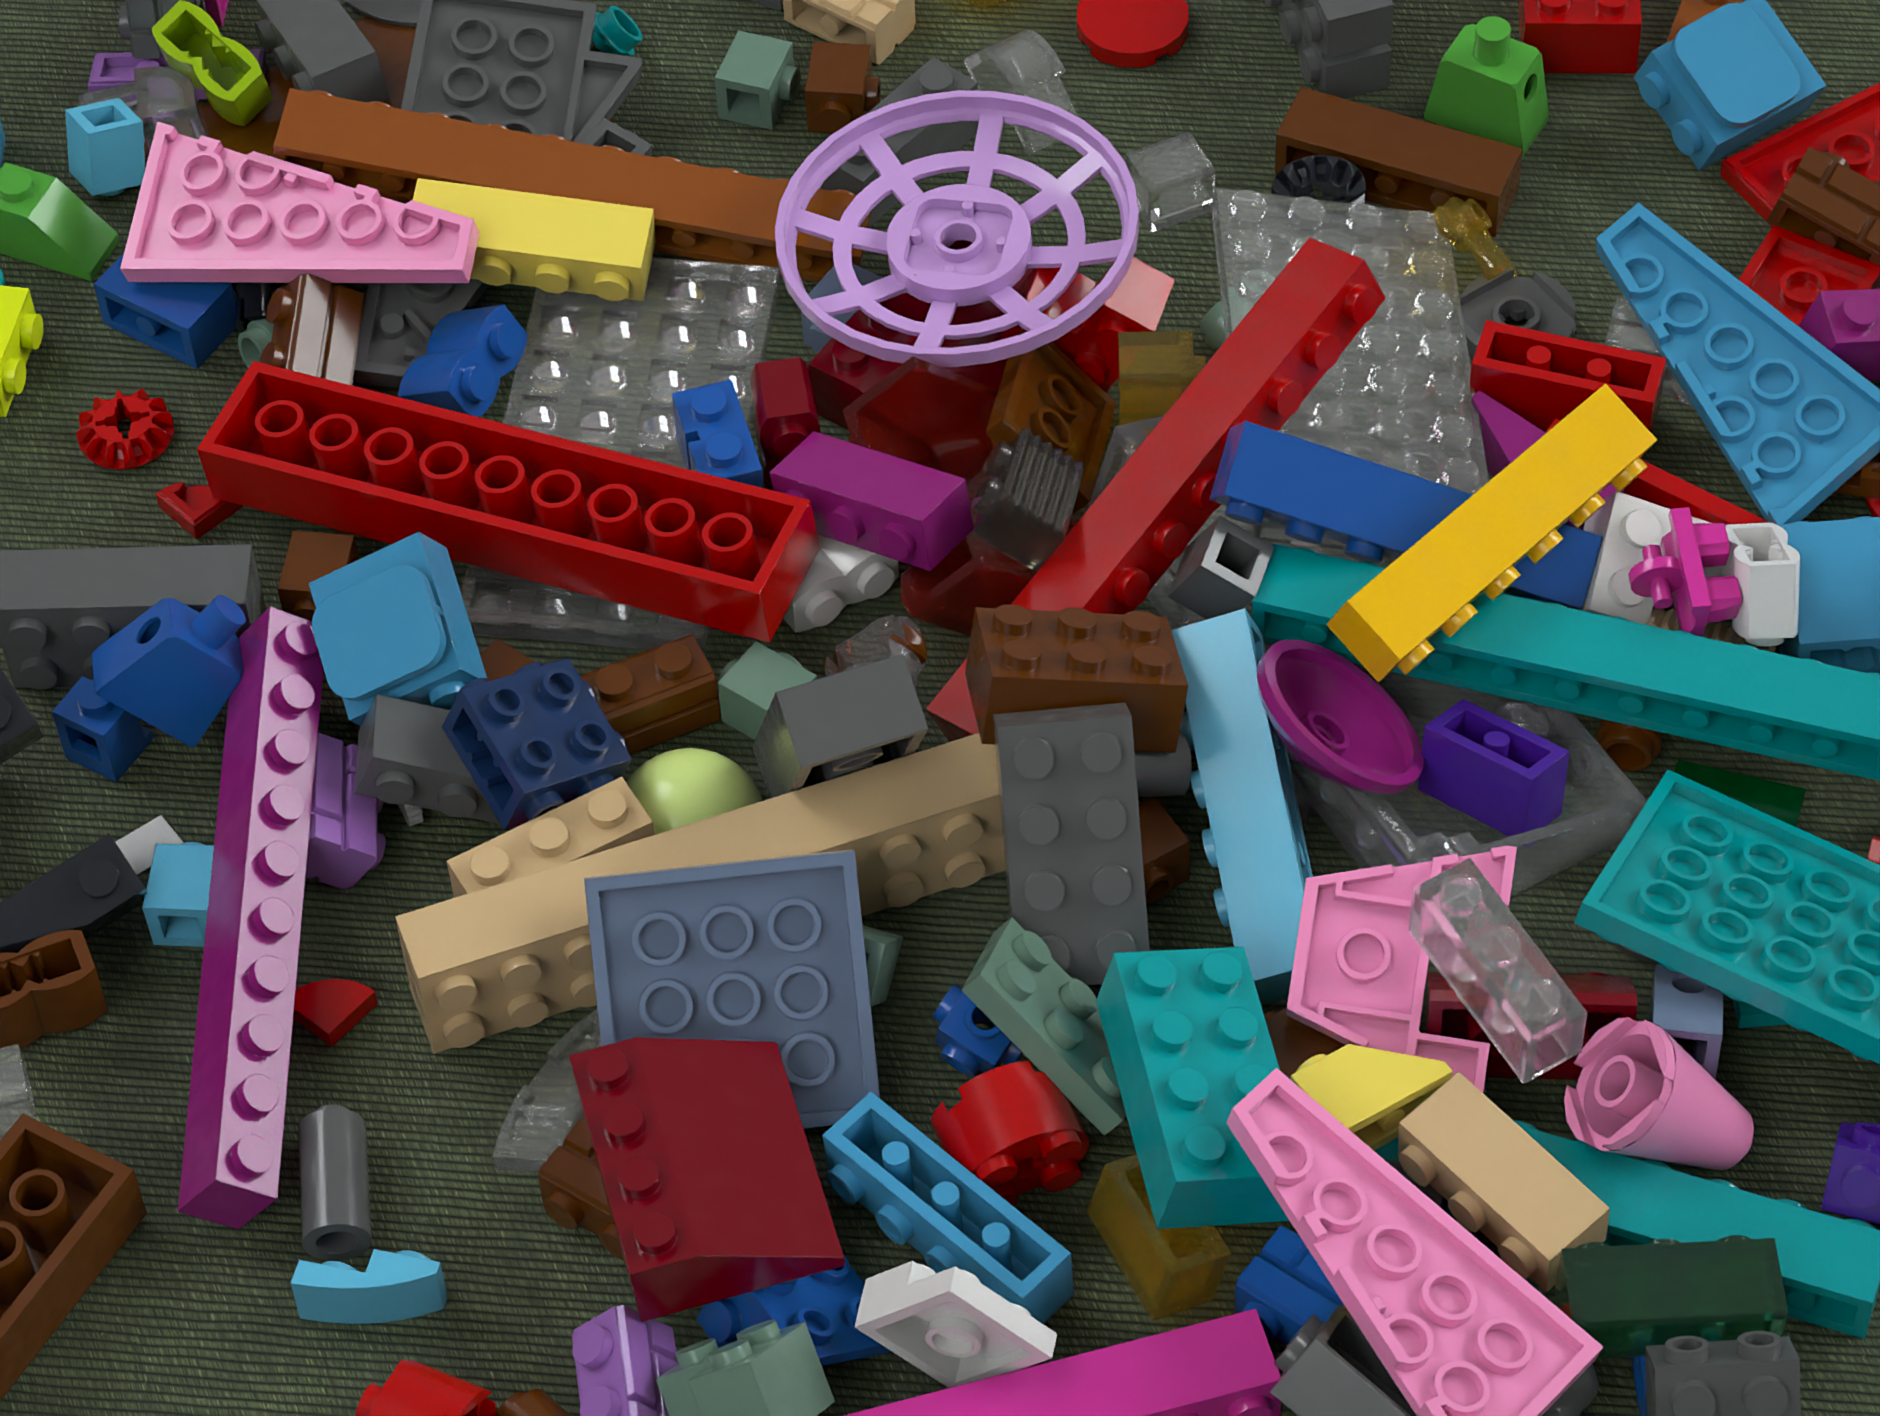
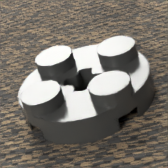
[1455,269,1576,360]

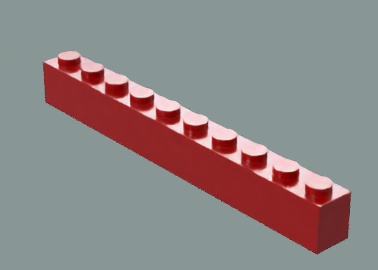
[925,237,1385,742]

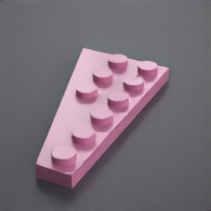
[120,121,480,283]
[1226,1068,1603,1416]

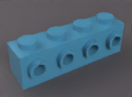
[822,1091,1074,1324]

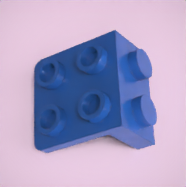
[696,1256,892,1366]

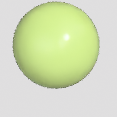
[626,748,763,835]

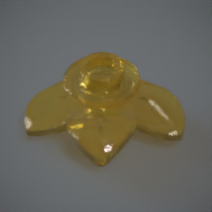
[1434,197,1518,280]

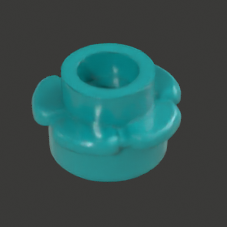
[592,6,643,57]

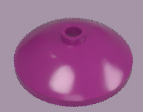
[1257,639,1424,794]

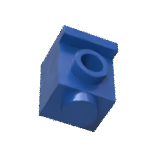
[52,676,154,782]

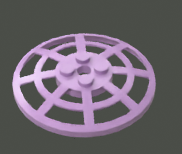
[775,90,1140,367]

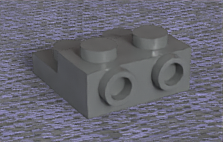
[1645,1331,1801,1416]

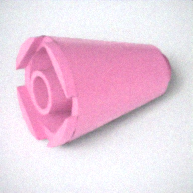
[1564,1017,1754,1171]

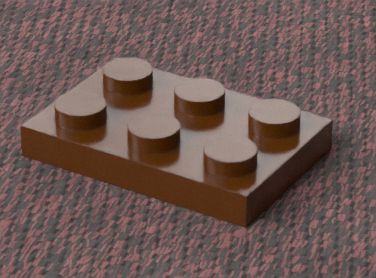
[986,329,1116,515]

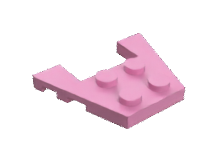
[1286,846,1517,1093]

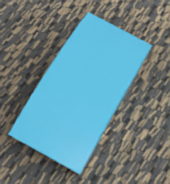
[291,1249,448,1324]

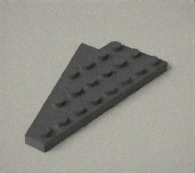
[353,0,643,388]

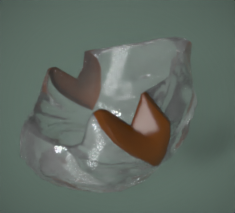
[823,614,927,690]

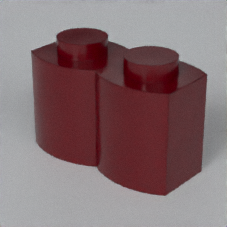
[750,357,821,490]

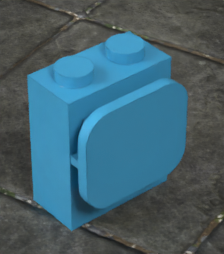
[1633,0,1827,171]
[1778,516,1880,674]
[309,532,487,726]

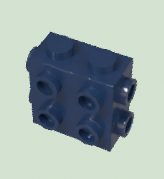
[442,658,632,830]

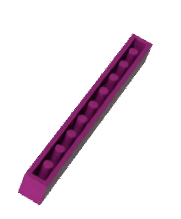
[178,606,324,1229]

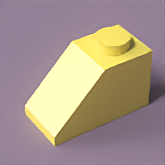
[1290,1044,1453,1151]

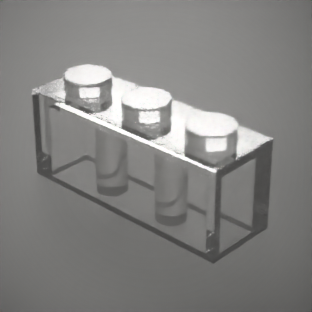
[1409,858,1587,1084]

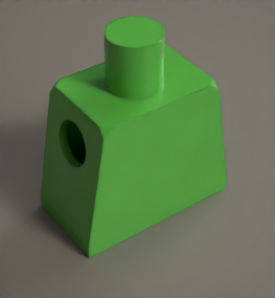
[1424,16,1549,157]

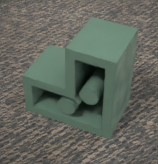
[656,1319,835,1416]

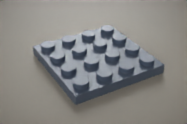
[584,849,880,1128]

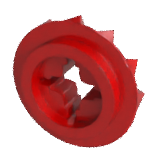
[76,388,174,470]

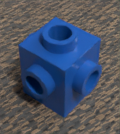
[932,984,1023,1077]

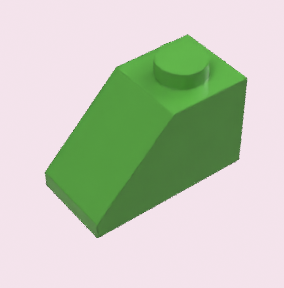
[0,162,120,281]

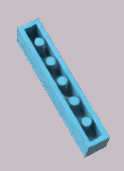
[1171,608,1313,1006]

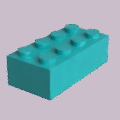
[1096,947,1289,1229]

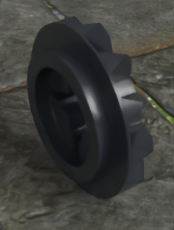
[1271,155,1366,230]

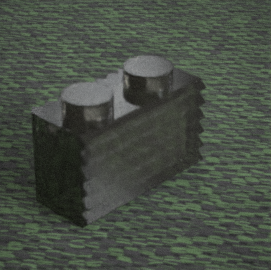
[971,429,1084,572]

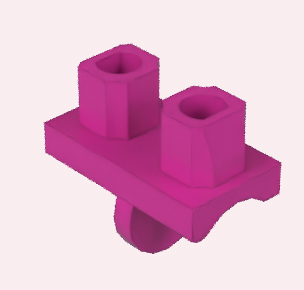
[1628,507,1742,637]

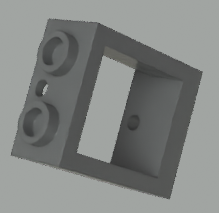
[1270,1305,1416,1416]

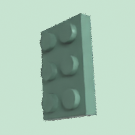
[962,917,1126,1136]

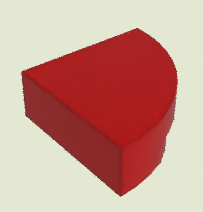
[155,482,243,539]
[293,979,378,1047]

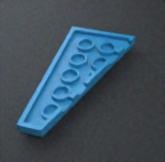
[1596,202,1880,525]

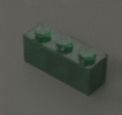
[1555,1235,1788,1358]

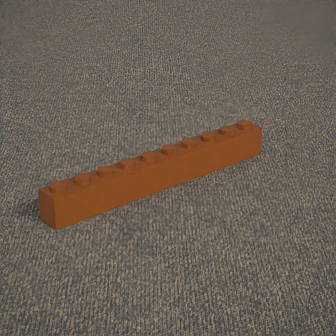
[273,88,871,282]

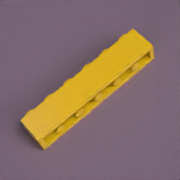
[1326,383,1657,683]

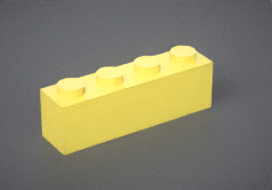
[413,178,656,301]

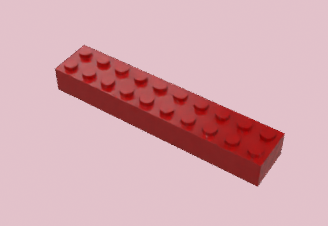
[197,361,820,643]

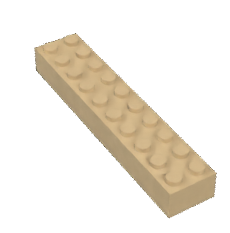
[395,733,1005,1053]

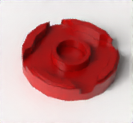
[1077,0,1189,68]

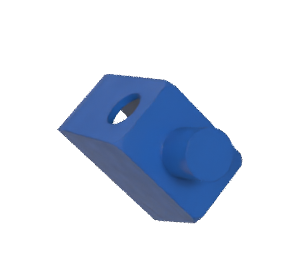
[91,595,246,748]

